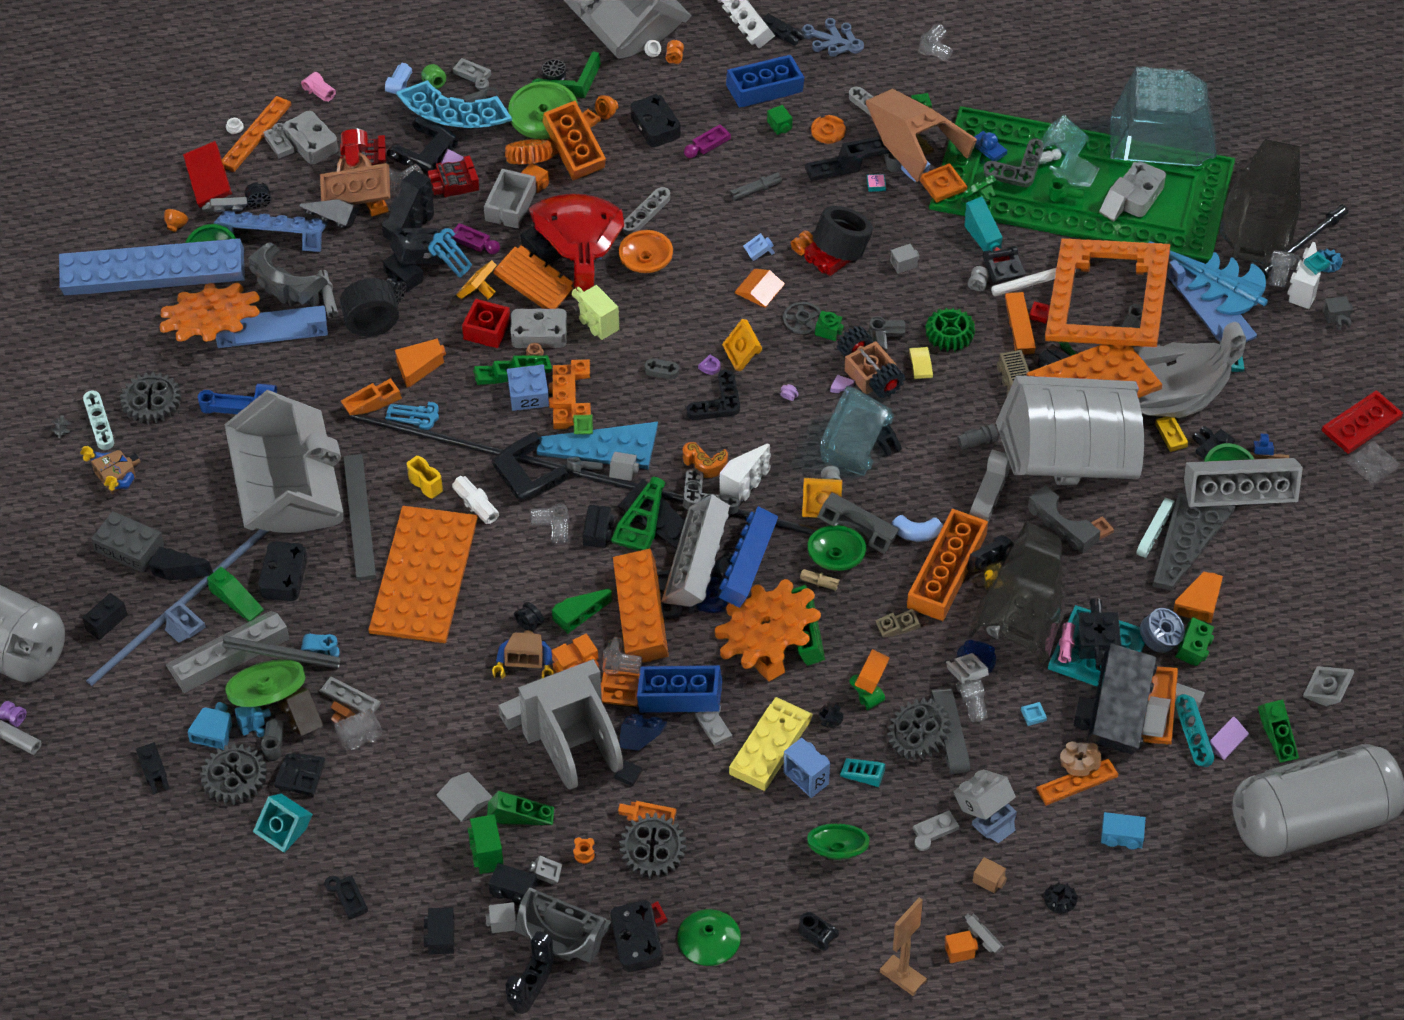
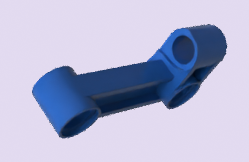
[198,384,277,414]

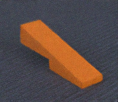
[1005,292,1036,355]

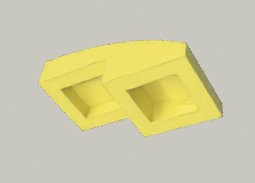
[909,347,933,379]

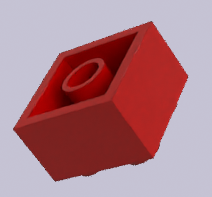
[462,299,511,348]

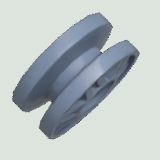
[1140,608,1185,653]

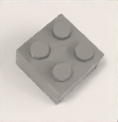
[953,769,1016,820]

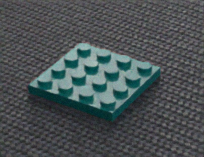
[1048,605,1145,686]

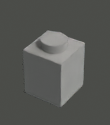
[890,244,919,273]
[609,452,639,481]
[499,696,522,730]
[485,902,516,933]

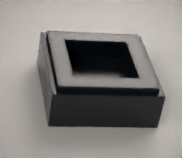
[615,760,642,786]

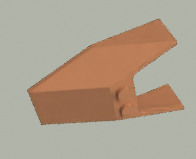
[865,89,977,182]

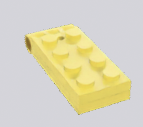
[729,697,813,791]

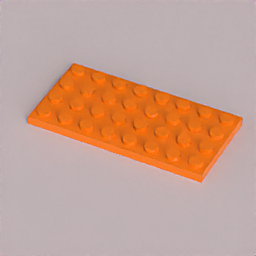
[369,506,478,643]

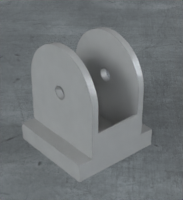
[518,659,623,790]

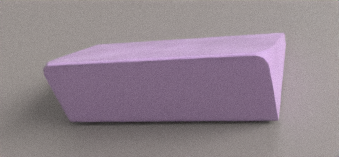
[1210,717,1249,760]

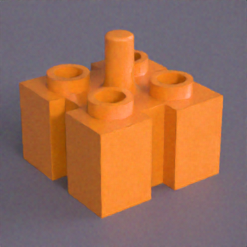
[551,633,599,674]

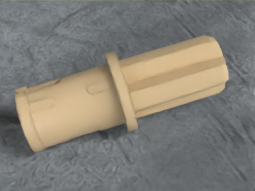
[800,569,840,591]

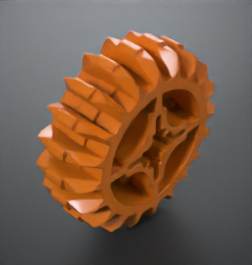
[505,139,553,165]

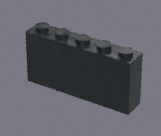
[1087,643,1157,755]

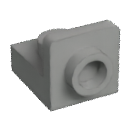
[527,856,562,885]

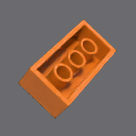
[542,100,606,181]

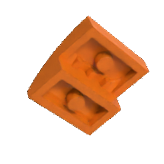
[601,668,640,707]

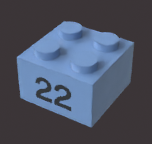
[507,365,549,411]
[783,738,830,798]

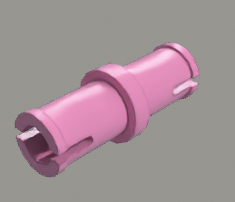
[1058,623,1075,663]

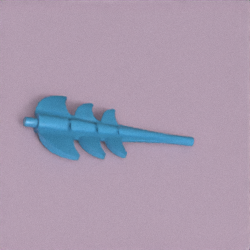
[1148,241,1268,315]

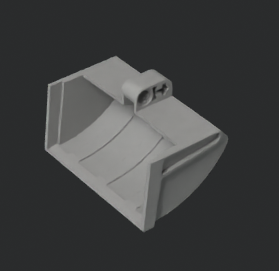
[564,0,691,58]
[996,376,1144,485]
[224,390,343,533]

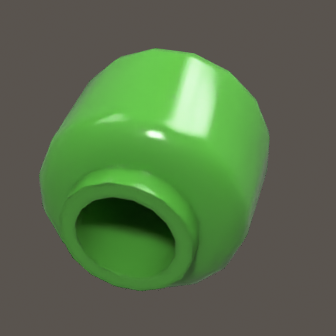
[421,64,446,89]

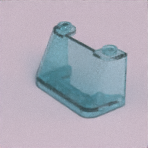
[820,386,894,476]

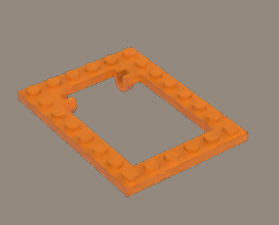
[1045,239,1170,347]

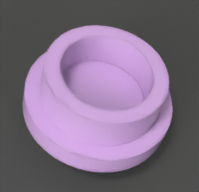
[780,384,799,401]

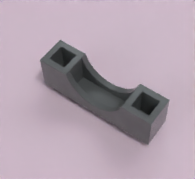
[1028,485,1100,554]
[818,492,899,554]

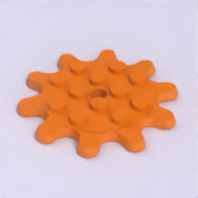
[160,283,260,342]
[715,579,821,669]

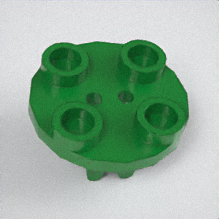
[963,175,997,202]

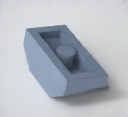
[165,600,206,643]
[972,804,1017,843]

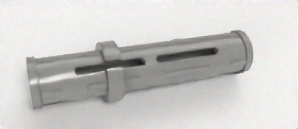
[316,270,339,318]

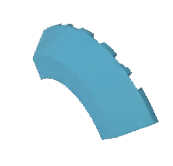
[396,80,512,128]

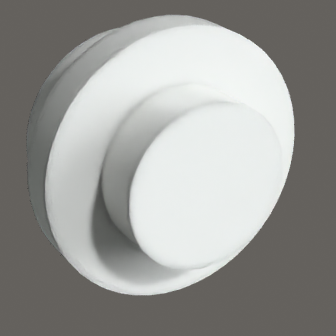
[644,40,661,57]
[226,118,244,134]

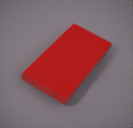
[183,141,232,207]

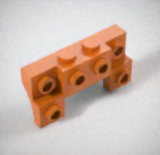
[549,359,591,429]

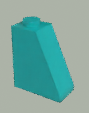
[964,197,1003,252]

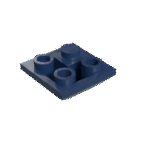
[619,714,667,751]

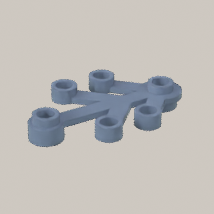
[801,18,864,57]

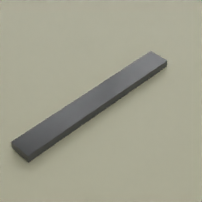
[344,454,376,581]

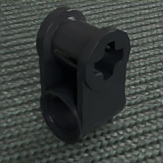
[799,912,839,951]

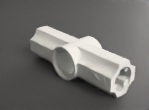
[452,476,499,524]

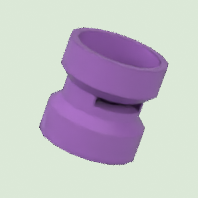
[0,701,27,727]

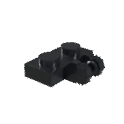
[1192,426,1235,459]

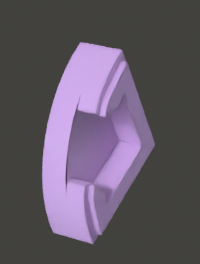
[440,149,463,164]
[830,375,855,393]

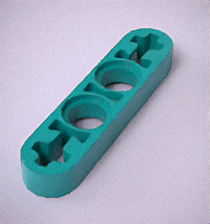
[1175,694,1214,767]

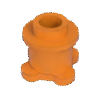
[573,837,595,864]

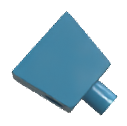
[188,702,232,750]

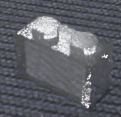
[334,708,383,751]

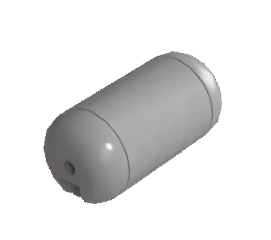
[0,585,65,683]
[1232,744,1404,857]

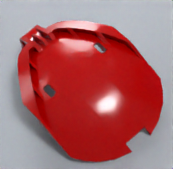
[529,194,624,292]

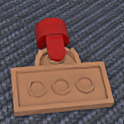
[320,128,390,205]

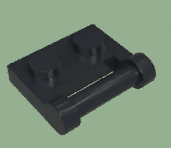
[983,246,1026,283]

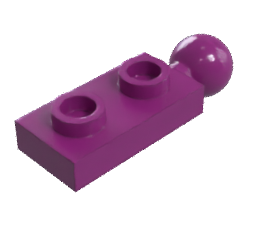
[684,124,731,158]
[451,223,500,255]

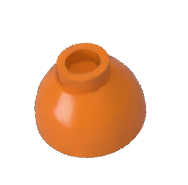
[595,95,618,120]
[164,209,189,232]

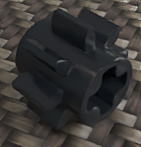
[819,703,843,729]

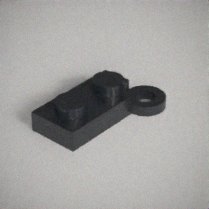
[324,875,368,920]

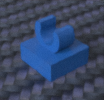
[1253,433,1274,455]

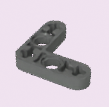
[983,138,1044,187]
[683,469,739,514]

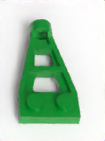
[611,477,665,551]

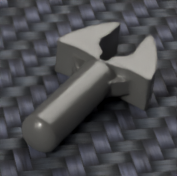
[566,457,603,472]

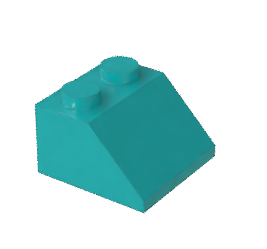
[253,794,313,852]

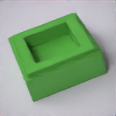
[573,414,593,434]

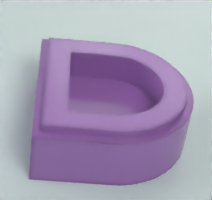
[698,355,721,375]

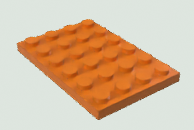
[1027,344,1162,398]

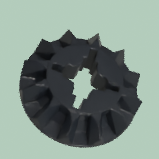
[1044,882,1078,913]

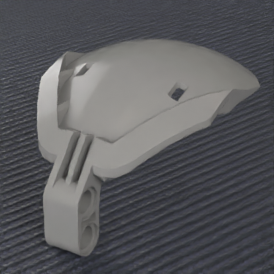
[1133,322,1246,418]

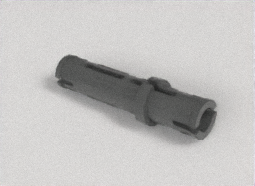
[729,172,782,201]

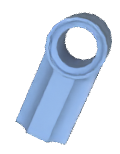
[385,63,412,94]

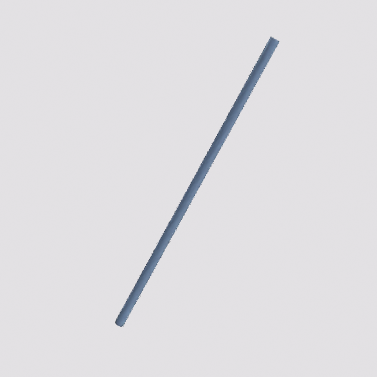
[86,529,269,686]

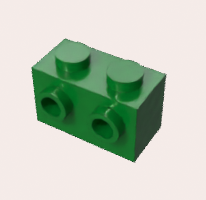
[1175,617,1214,666]

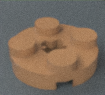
[1060,741,1101,776]

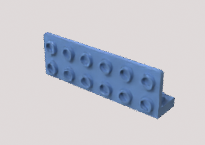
[214,211,327,252]
[1167,260,1257,343]
[216,306,328,348]

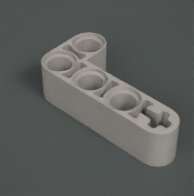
[969,449,1010,523]

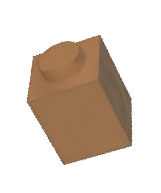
[973,857,1007,894]

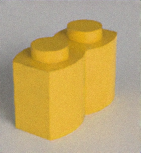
[407,456,443,499]

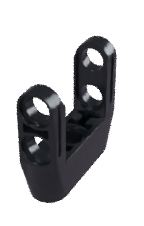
[387,116,458,173]
[492,432,569,503]
[505,931,554,1014]

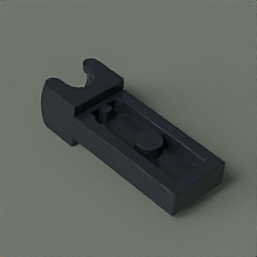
[967,535,1013,573]

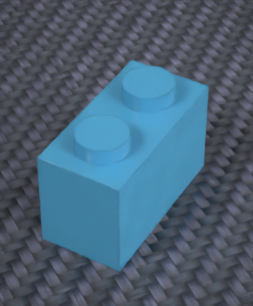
[1101,812,1146,849]

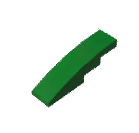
[473,355,552,385]

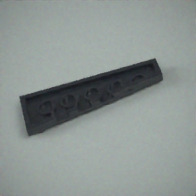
[618,479,717,559]

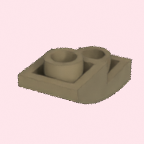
[875,609,921,638]

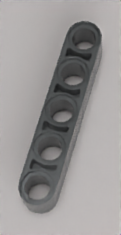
[931,687,970,775]

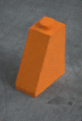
[395,338,446,388]
[1173,572,1223,623]

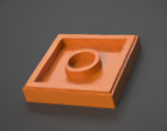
[919,163,967,202]

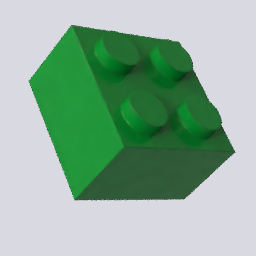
[467,814,504,874]

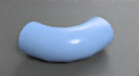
[891,515,943,542]

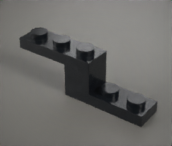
[805,136,891,181]

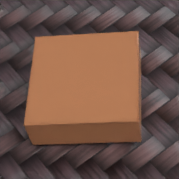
[1091,516,1114,540]

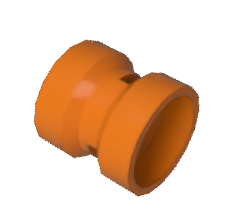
[666,40,684,64]
[791,230,814,255]

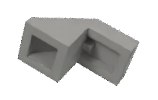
[1099,177,1135,222]
[1142,696,1171,738]

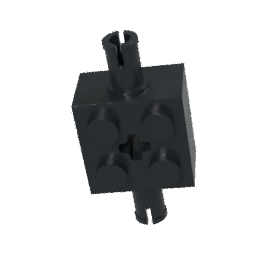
[520,220,563,267]
[1076,598,1121,671]

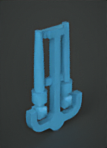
[428,228,472,277]
[385,402,439,430]

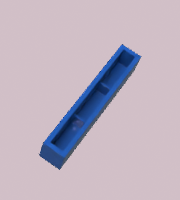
[719,506,778,608]

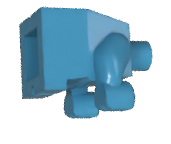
[235,706,271,737]

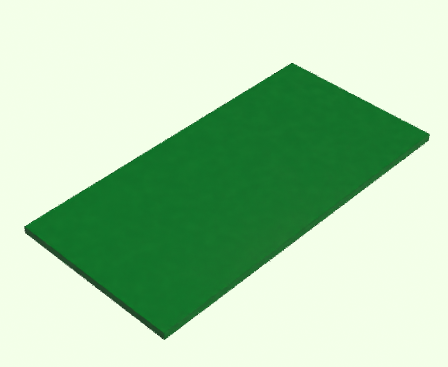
[929,106,1236,263]

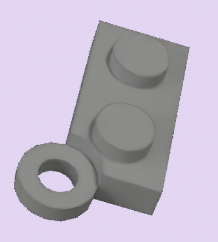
[695,706,732,746]

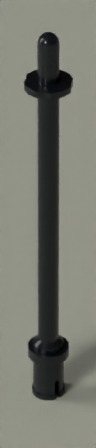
[1257,204,1348,280]

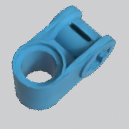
[301,634,340,657]

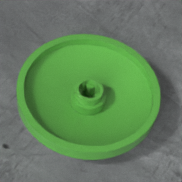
[508,81,578,139]
[225,659,305,707]

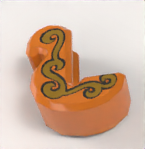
[683,442,728,478]

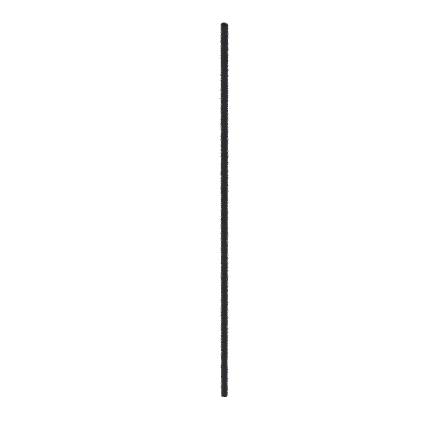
[349,414,818,535]

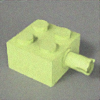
[571,285,619,340]

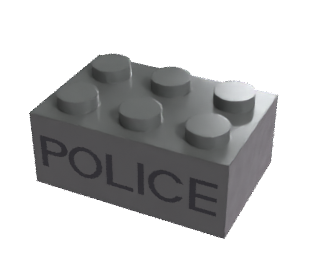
[91,511,164,573]

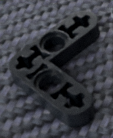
[687,369,740,420]

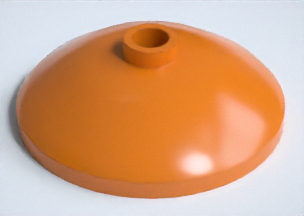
[619,230,673,273]

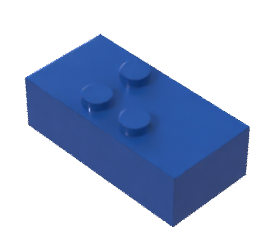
[726,55,805,108]
[637,665,722,713]

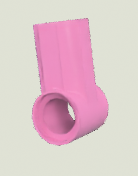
[301,72,336,102]

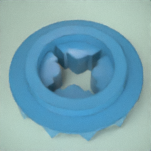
[1318,248,1343,272]

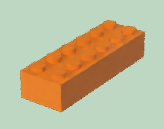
[907,509,988,621]
[613,549,669,665]

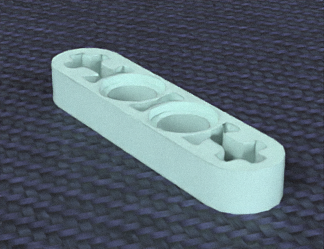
[83,391,114,450]
[1136,498,1175,558]

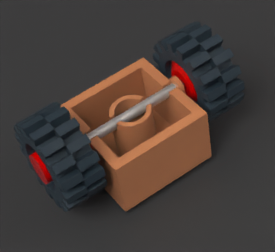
[837,326,905,398]

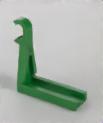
[531,52,601,98]

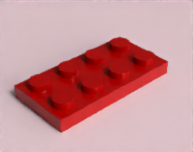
[1322,390,1403,454]

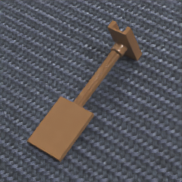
[880,897,927,996]

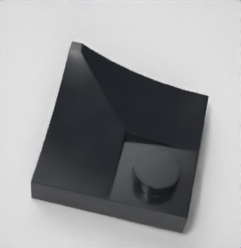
[274,754,326,797]

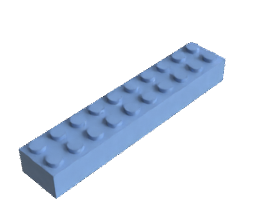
[59,239,245,295]

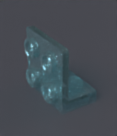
[1037,114,1089,161]
[1049,151,1100,188]

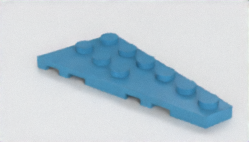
[537,422,658,469]

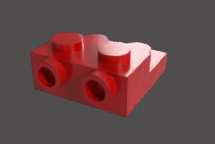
[804,242,850,276]

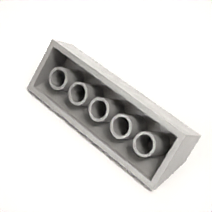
[1184,458,1303,507]
[662,494,730,607]
[166,611,289,693]

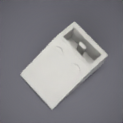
[1287,242,1321,309]
[720,443,771,505]

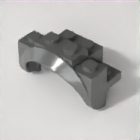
[248,243,328,307]
[515,888,612,963]

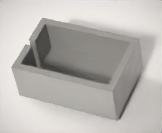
[484,169,536,229]

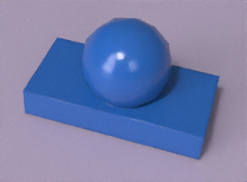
[974,131,1007,161]

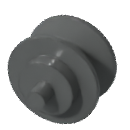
[51,415,71,438]

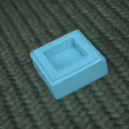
[1021,702,1047,726]

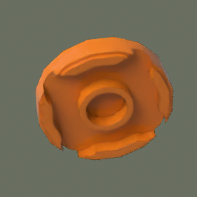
[811,115,846,144]

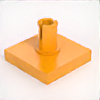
[456,260,497,299]
[722,319,762,371]
[802,478,842,518]

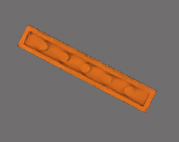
[222,96,291,172]

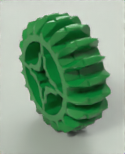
[925,307,975,352]

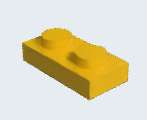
[1155,416,1188,452]

